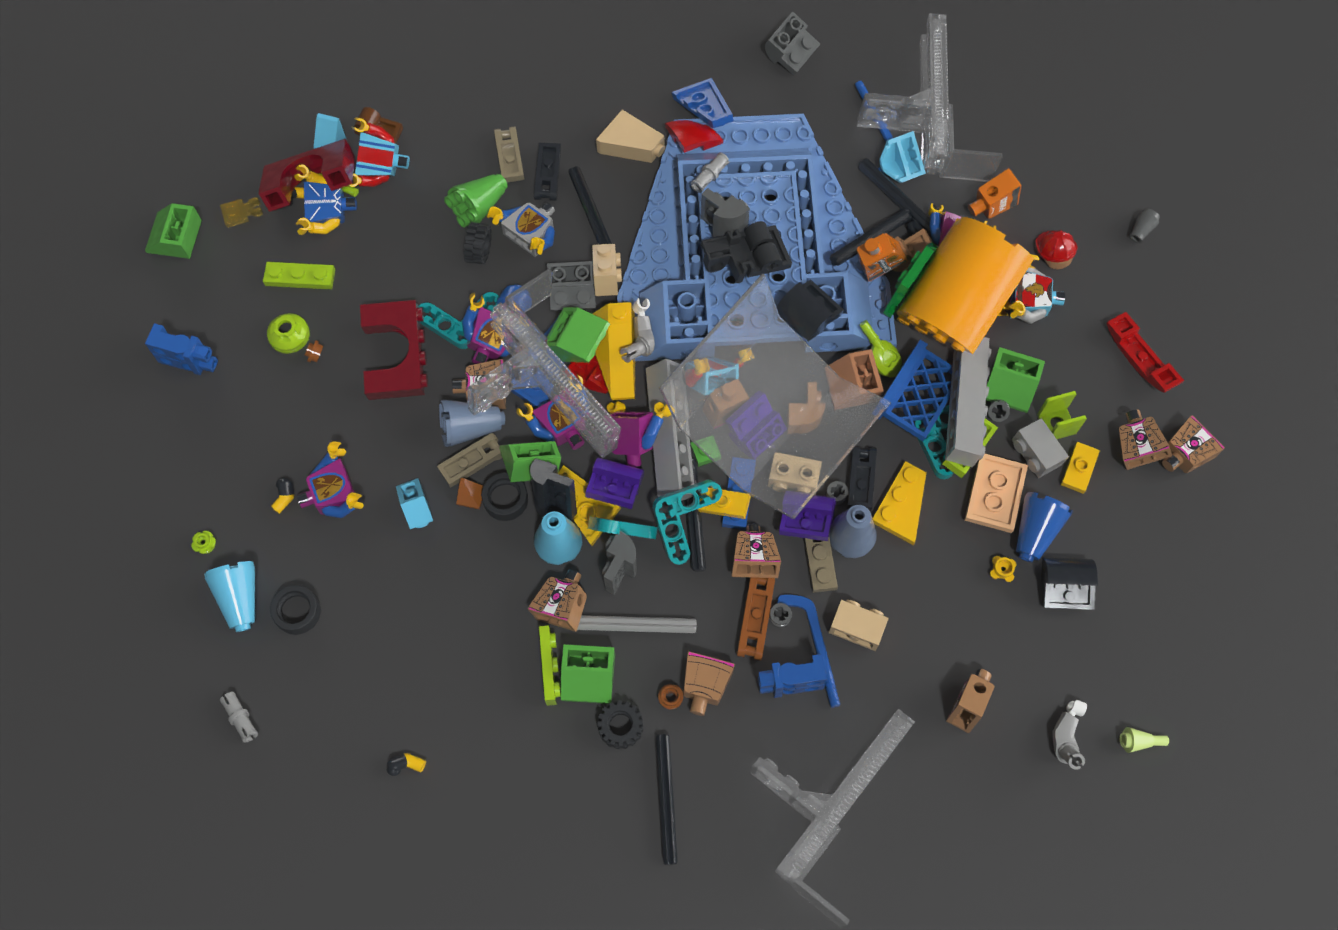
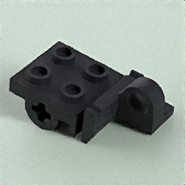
[701,221,792,283]

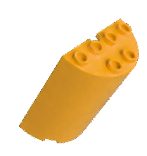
[897,217,1034,354]

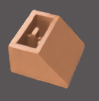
[823,349,884,411]

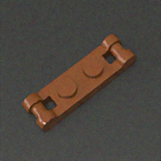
[737,577,775,660]

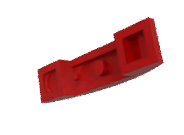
[1106,312,1184,393]

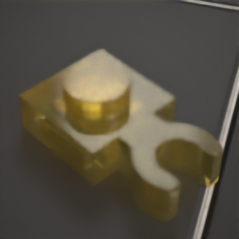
[220,197,263,228]

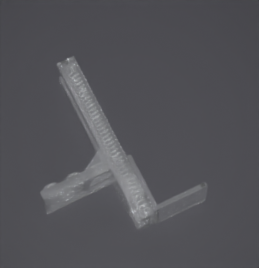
[857,13,1003,182]
[467,269,621,459]
[751,709,915,928]

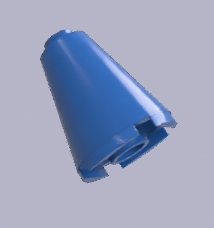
[1016,492,1073,563]

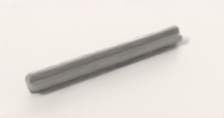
[577,615,697,633]

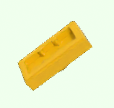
[1061,442,1100,494]
[698,488,751,519]

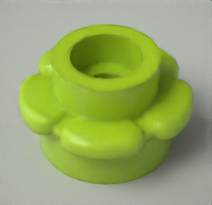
[191,531,216,554]

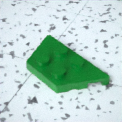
[883,242,938,318]

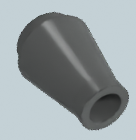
[1130,208,1160,243]

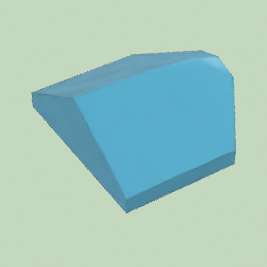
[879,131,926,183]

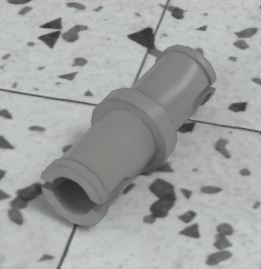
[691,152,730,193]
[220,692,258,743]

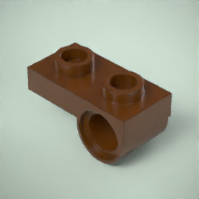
[354,107,403,144]

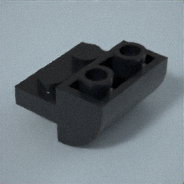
[775,280,844,342]
[530,458,577,520]
[1041,557,1098,610]

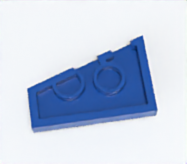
[672,78,734,128]

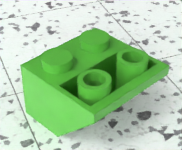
[145,203,202,259]
[542,307,610,363]
[986,347,1045,413]
[499,441,561,482]
[561,644,615,704]

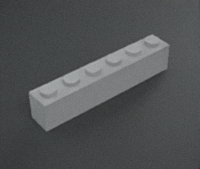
[945,337,991,467]
[646,359,694,501]

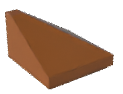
[456,478,483,510]

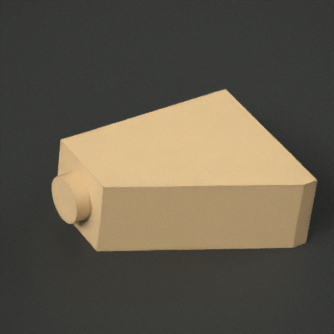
[596,110,665,163]

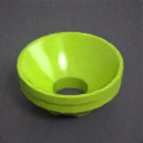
[267,313,310,354]

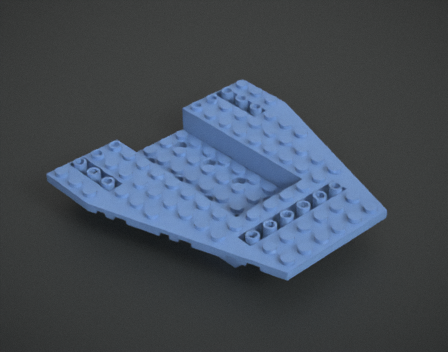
[617,114,897,361]

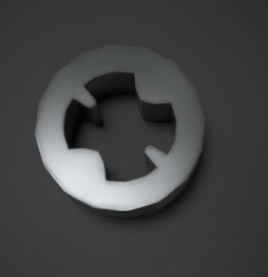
[988,399,1010,422]
[826,481,848,505]
[769,603,792,628]

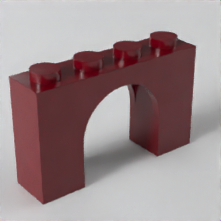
[258,138,355,212]
[360,300,428,400]

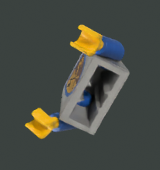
[487,202,555,257]

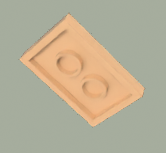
[964,454,1028,533]

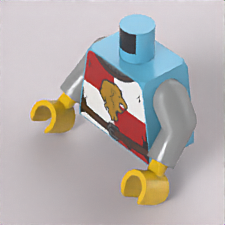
[1009,265,1065,324]

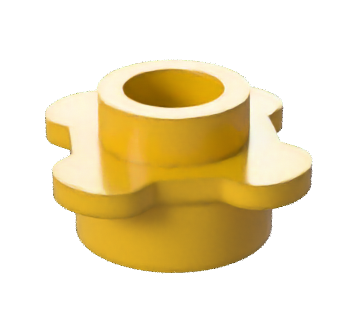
[990,556,1017,582]

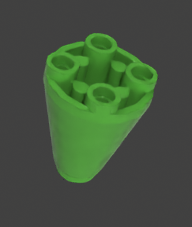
[444,174,508,227]

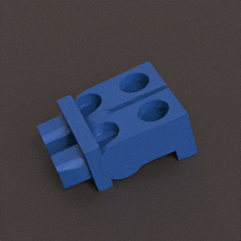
[145,323,218,375]
[758,654,827,698]

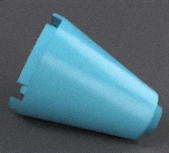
[534,512,582,565]
[204,561,255,632]

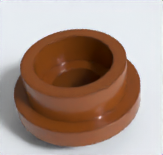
[305,340,323,363]
[658,684,683,710]

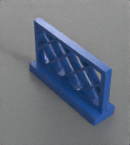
[872,339,952,441]

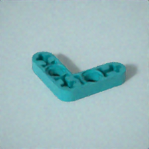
[419,292,500,349]
[914,405,954,479]
[653,480,722,565]
[588,516,658,539]

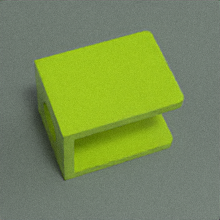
[1037,391,1087,439]

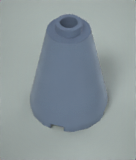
[439,400,505,447]
[829,505,877,558]

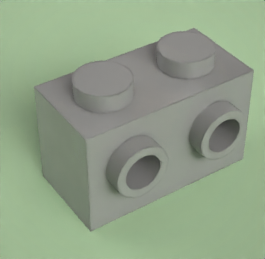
[1012,418,1069,478]

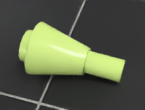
[1120,727,1169,753]

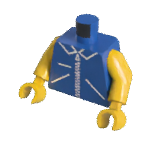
[294,165,357,235]

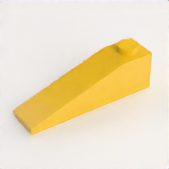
[592,302,635,400]

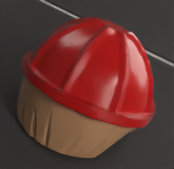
[1035,230,1078,269]

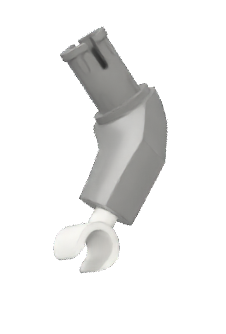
[620,298,655,363]
[1052,700,1087,770]

